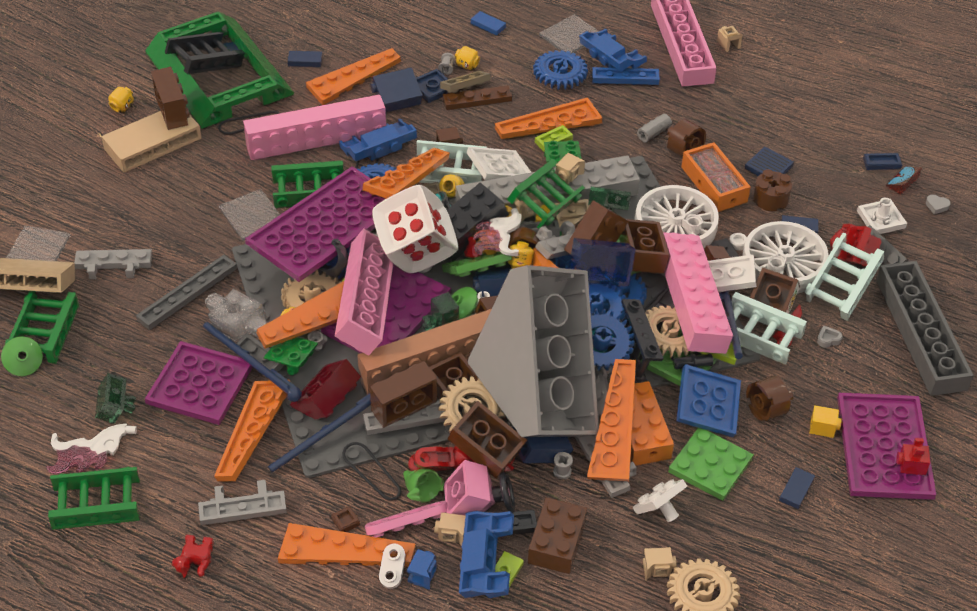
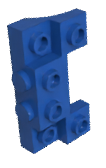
[579,29,647,72]
[339,118,417,161]
[459,511,514,598]

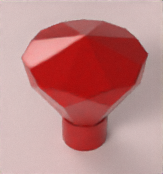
[465,237,482,258]

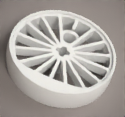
[634,185,719,248]
[742,221,829,293]

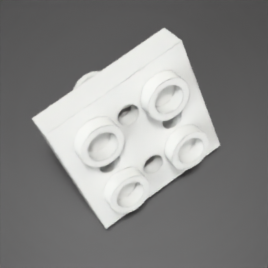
[857,198,907,234]
[633,479,687,522]

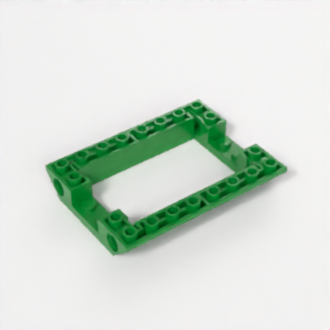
[145,11,294,129]

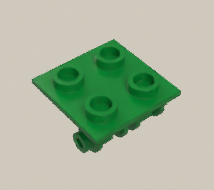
[544,140,582,163]
[263,337,318,375]

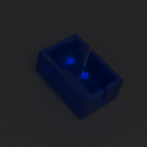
[568,238,636,287]

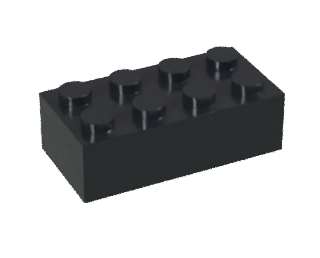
[447,182,509,262]

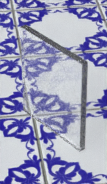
[539,14,599,54]
[218,189,280,241]
[6,226,70,261]

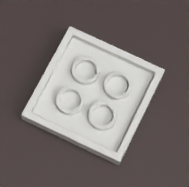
[467,147,531,180]

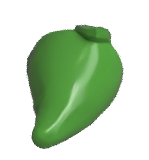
[403,468,444,503]

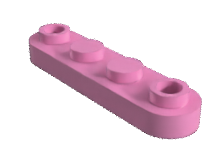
[365,501,447,537]

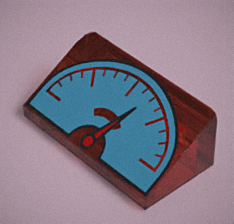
[886,166,922,194]

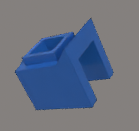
[407,549,437,590]

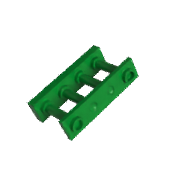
[507,159,585,229]
[271,160,344,208]
[5,291,79,364]
[48,467,140,530]

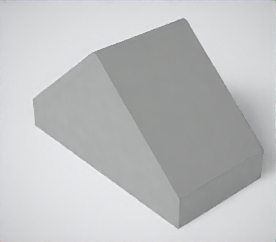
[468,265,599,437]

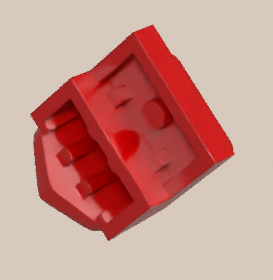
[830,224,881,267]

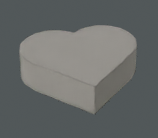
[926,195,950,214]
[817,325,842,348]

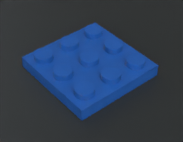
[676,364,741,437]

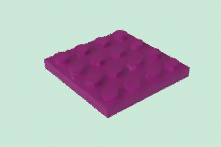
[145,341,252,425]

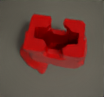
[172,535,214,578]

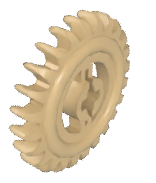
[281,269,341,309]
[645,306,694,358]
[439,376,506,433]
[667,558,740,611]

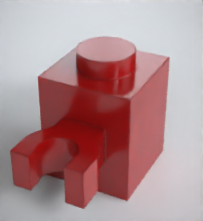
[896,438,930,475]

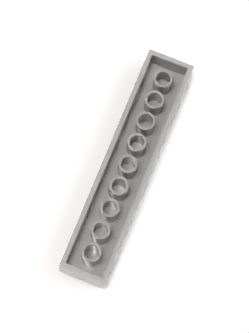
[456,156,640,208]

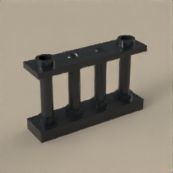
[164,32,245,75]
[621,299,664,383]

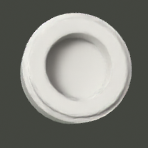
[729,233,747,251]

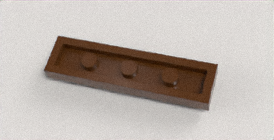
[443,85,512,110]

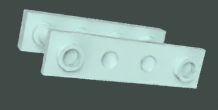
[417,140,487,184]
[805,233,884,321]
[731,292,807,365]

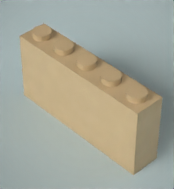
[101,111,202,172]
[0,258,75,293]

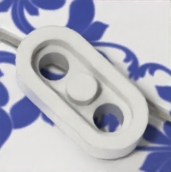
[379,544,406,589]

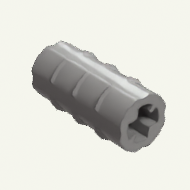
[637,114,672,142]

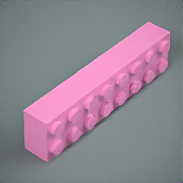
[651,0,716,87]
[243,95,386,160]
[335,228,393,356]
[663,232,733,354]

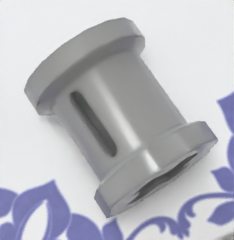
[438,53,456,75]
[553,452,573,480]

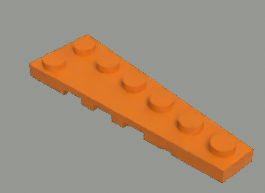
[306,48,401,105]
[495,97,602,139]
[362,148,450,199]
[256,281,344,349]
[587,359,636,482]
[214,380,290,481]
[278,523,416,567]

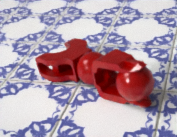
[408,446,515,472]

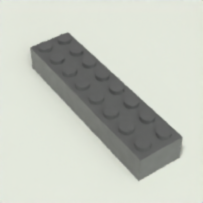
[876,261,974,396]

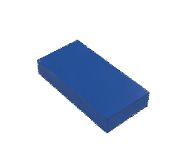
[471,11,506,36]

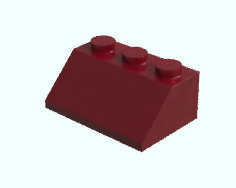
[289,359,361,419]

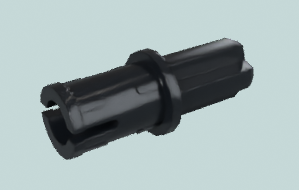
[673,353,713,370]

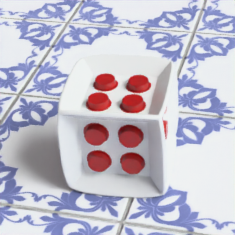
[372,185,458,273]

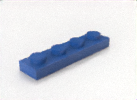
[592,67,660,85]

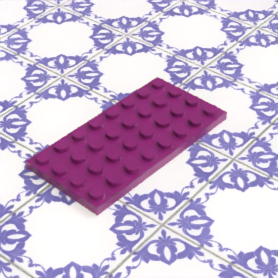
[245,166,385,282]

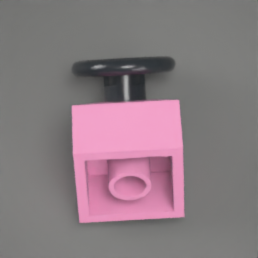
[444,460,515,516]

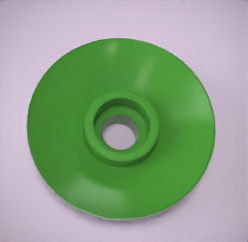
[445,287,478,321]
[1,337,43,376]

